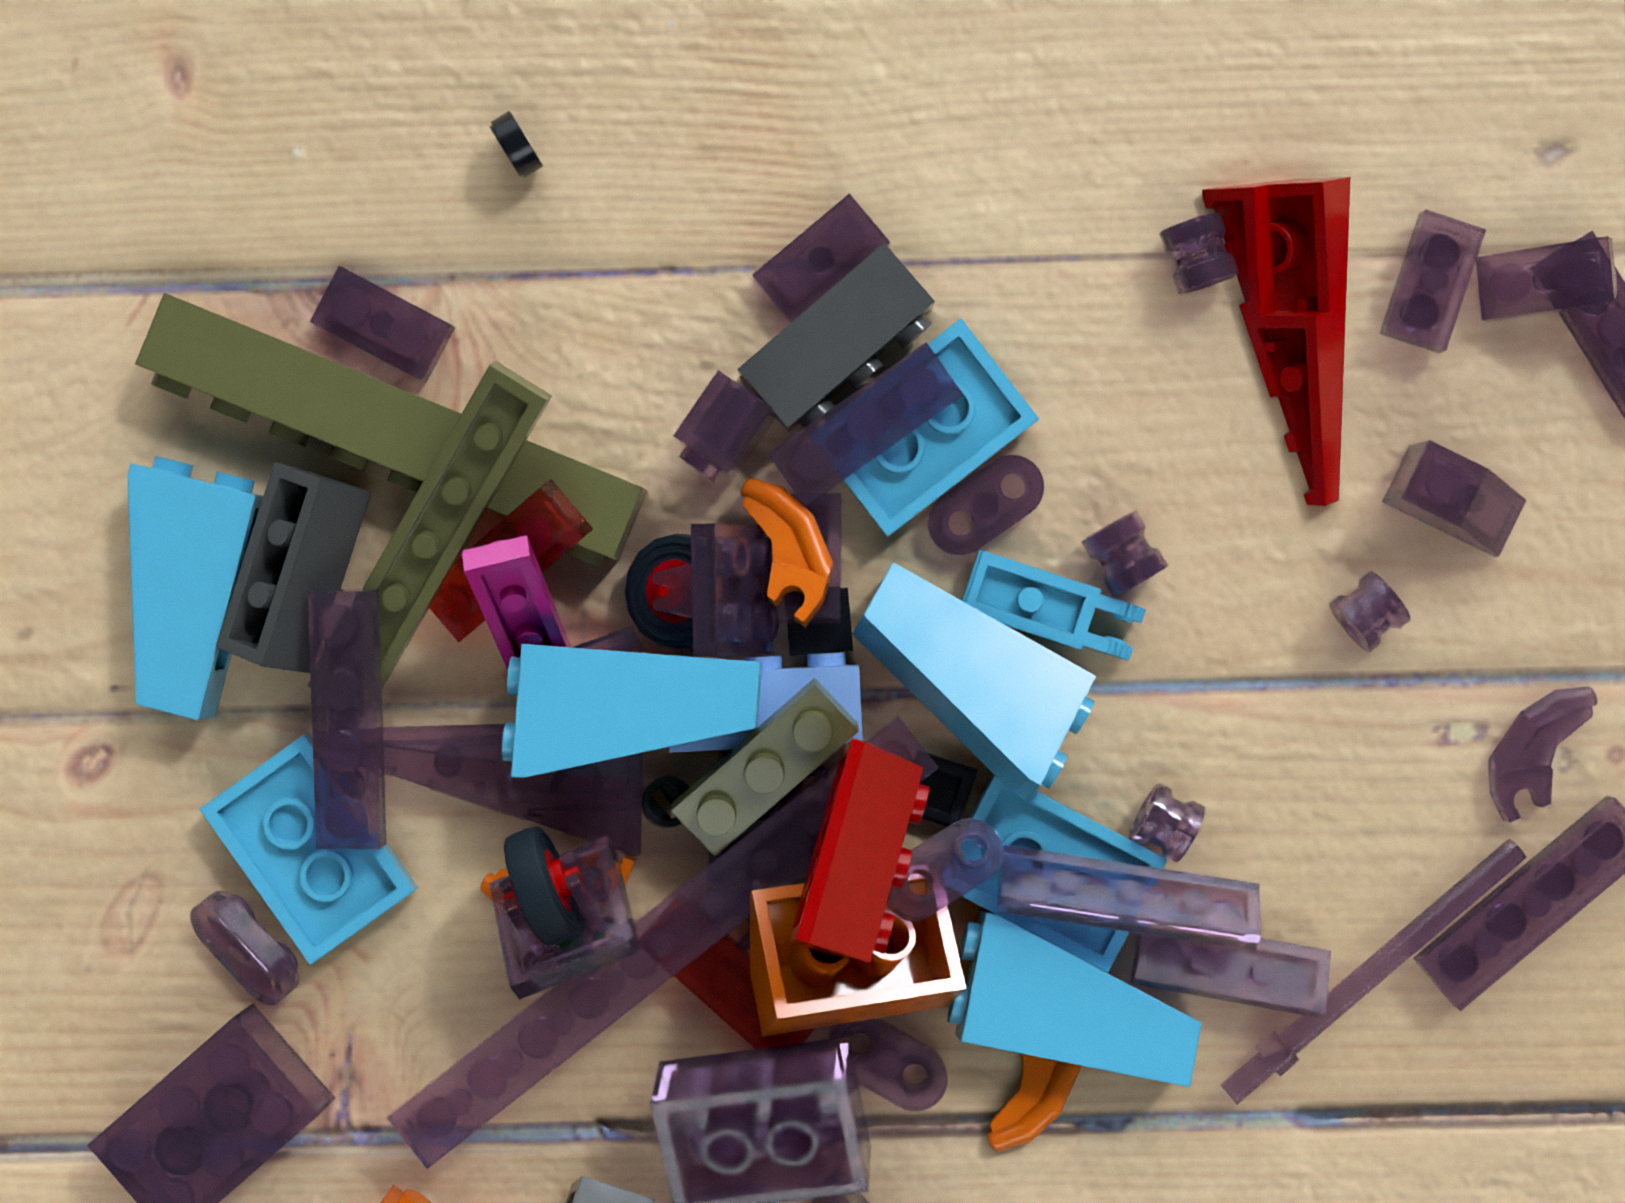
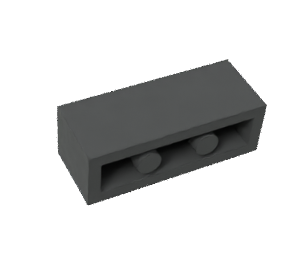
[737,243,935,432]
[216,462,371,674]

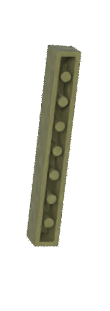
[135,293,647,567]

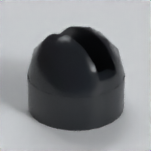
[641,776,689,828]

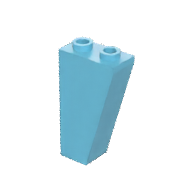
[127,456,263,720]
[852,562,1096,799]
[502,644,762,778]
[948,910,1202,1087]

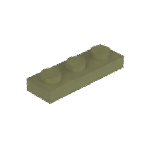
[671,677,859,856]

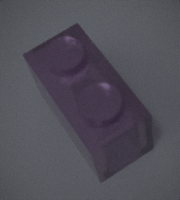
[673,370,776,482]

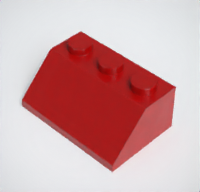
[788,738,930,963]

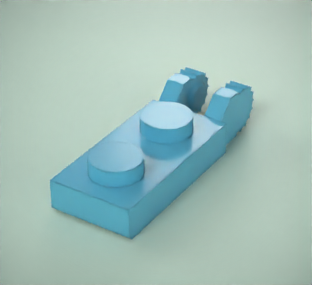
[962,549,1146,661]

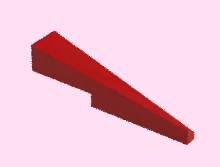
[1202,177,1351,506]

